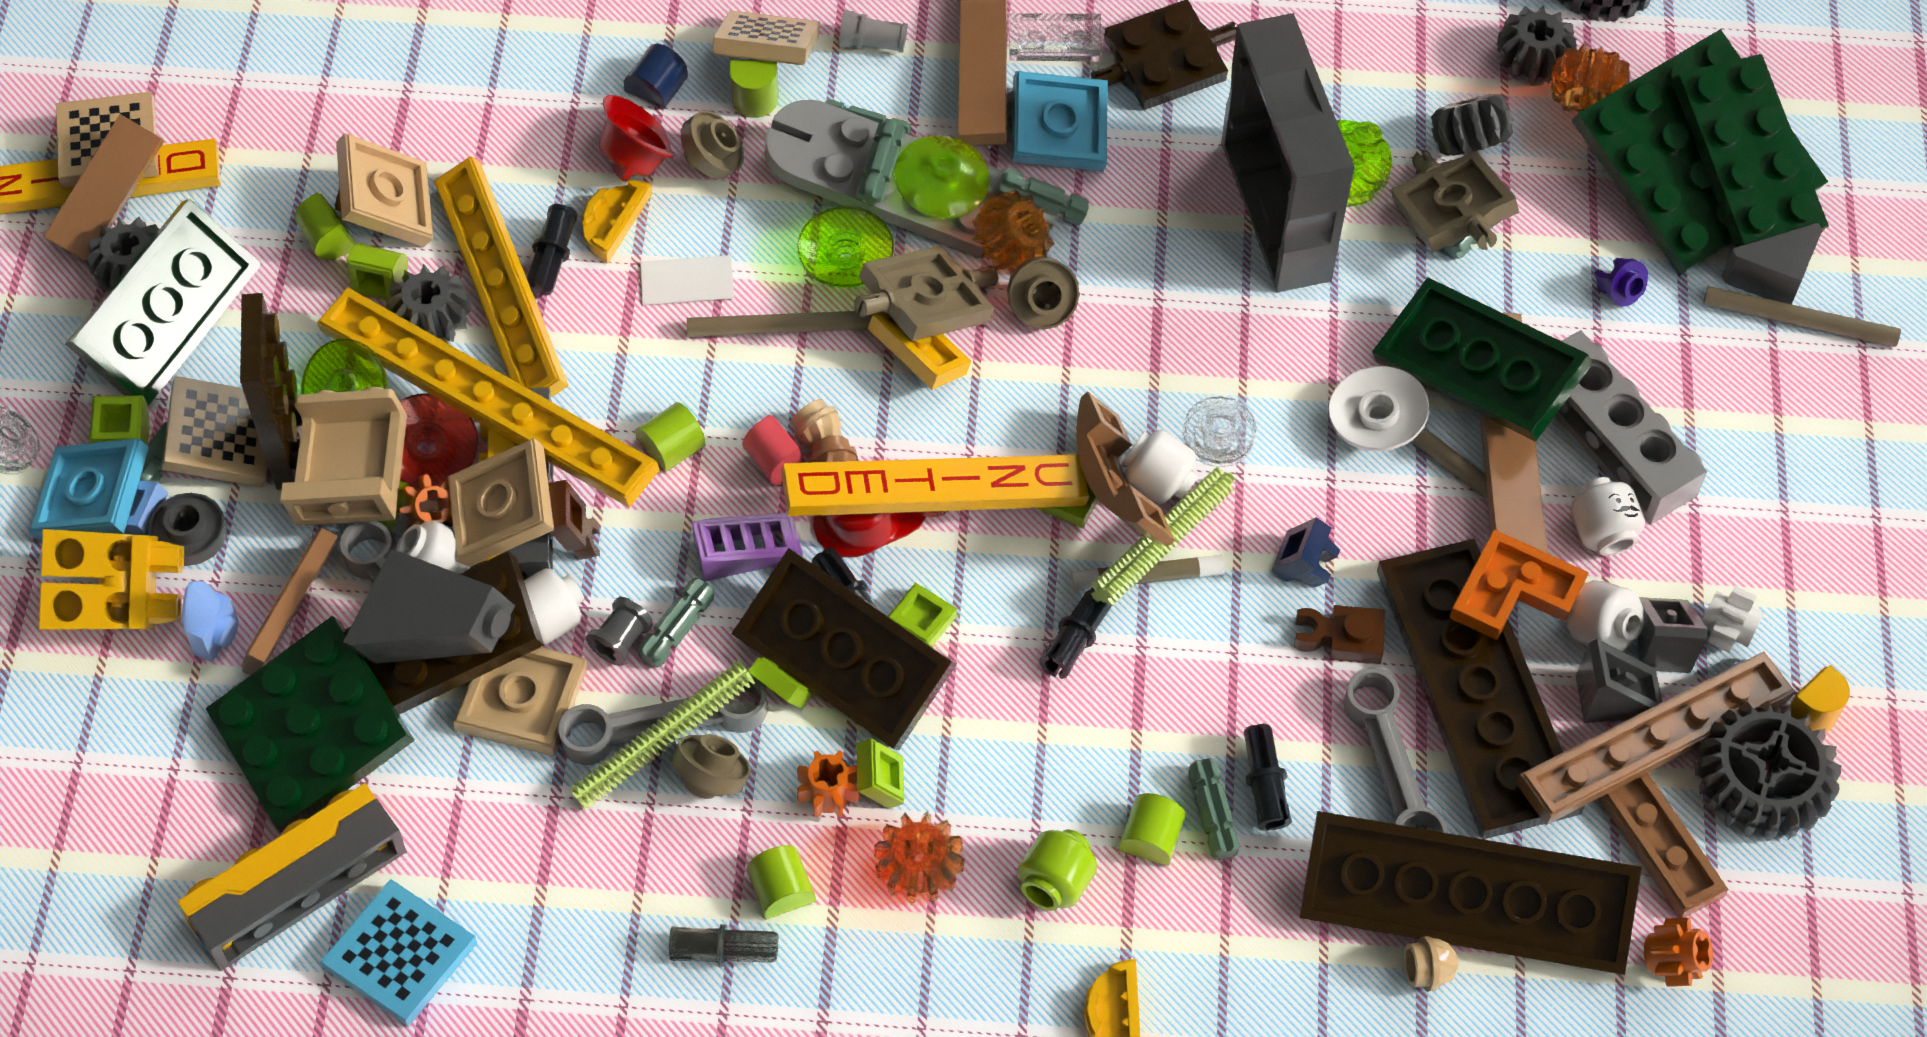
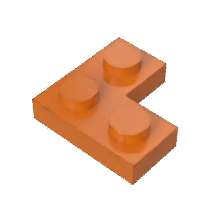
[1450,529,1589,640]

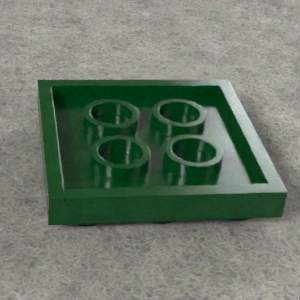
[205,615,415,833]

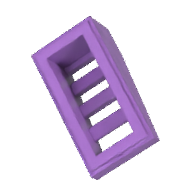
[692,513,803,582]

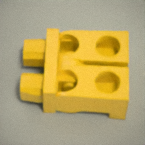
[39,529,184,630]

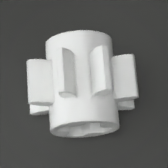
[1702,585,1764,653]

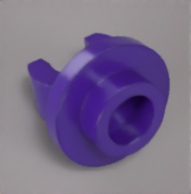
[1594,258,1648,307]

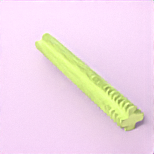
[1091,467,1236,606]
[568,660,755,811]

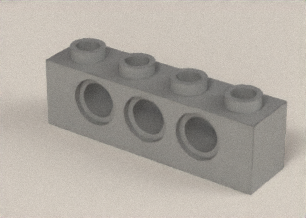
[1555,330,1708,525]

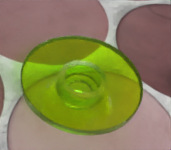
[894,135,990,219]
[797,206,894,289]
[301,339,388,395]

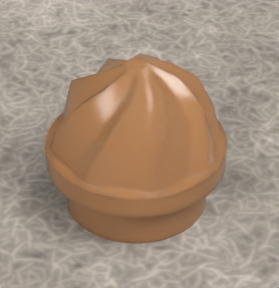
[808,435,858,463]

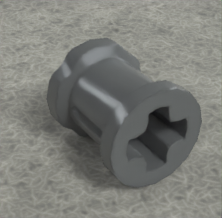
[586,596,653,666]

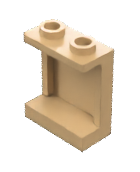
[280,387,407,526]

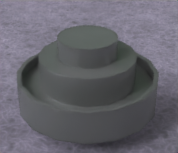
[149,492,227,566]

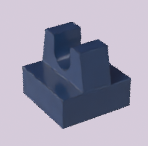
[1271,517,1341,587]

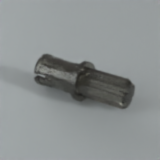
[669,924,779,967]

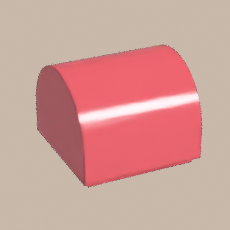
[742,414,804,485]

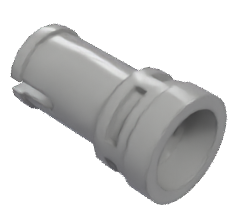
[839,10,908,53]

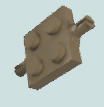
[1390,150,1519,253]
[854,246,999,341]

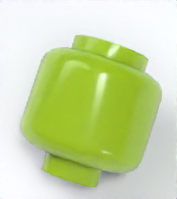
[1017,829,1098,911]

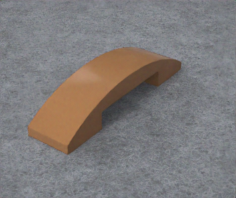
[1076,391,1175,547]

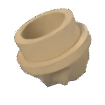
[790,399,841,449]
[1404,936,1459,992]

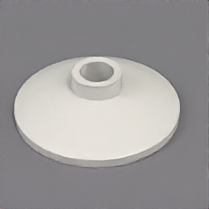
[1329,366,1429,451]

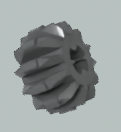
[1496,5,1577,85]
[1431,94,1513,156]
[87,217,159,292]
[386,263,471,342]

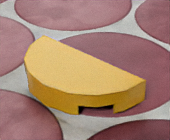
[582,180,653,263]
[1083,958,1141,1037]

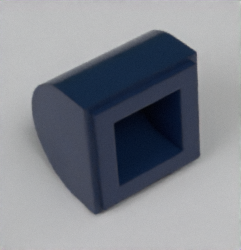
[624,43,688,109]

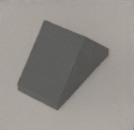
[1721,223,1823,304]
[1638,597,1708,673]
[1575,639,1662,723]

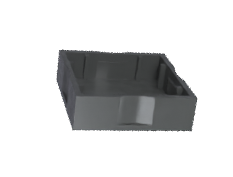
[1221,13,1355,293]

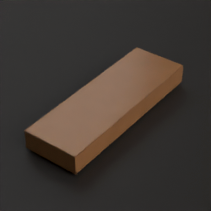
[43,114,165,263]
[241,528,338,675]
[1598,773,1729,918]

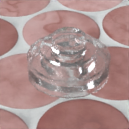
[1182,396,1257,467]
[0,406,41,475]

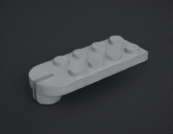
[764,100,1009,259]

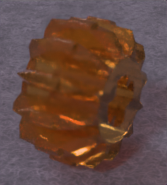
[1550,44,1631,112]
[972,190,1055,276]
[874,811,965,905]

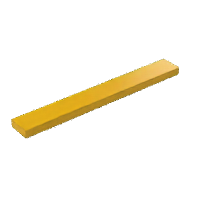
[316,287,660,508]

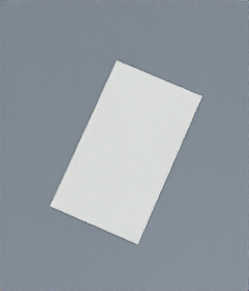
[640,255,734,305]

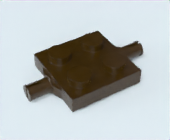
[1091,0,1237,110]

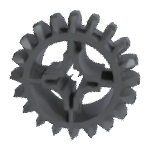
[1694,700,1842,841]

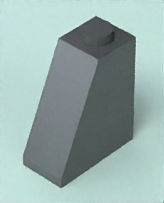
[343,549,515,664]

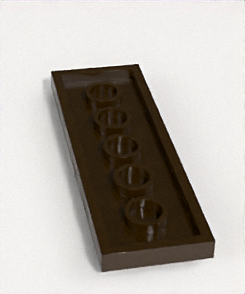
[1377,538,1585,839]
[1299,811,1642,975]

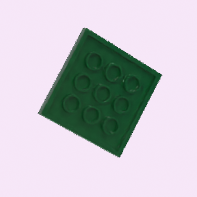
[1571,29,1829,276]

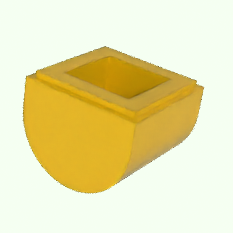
[1790,665,1850,733]

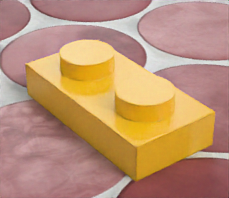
[868,312,971,390]

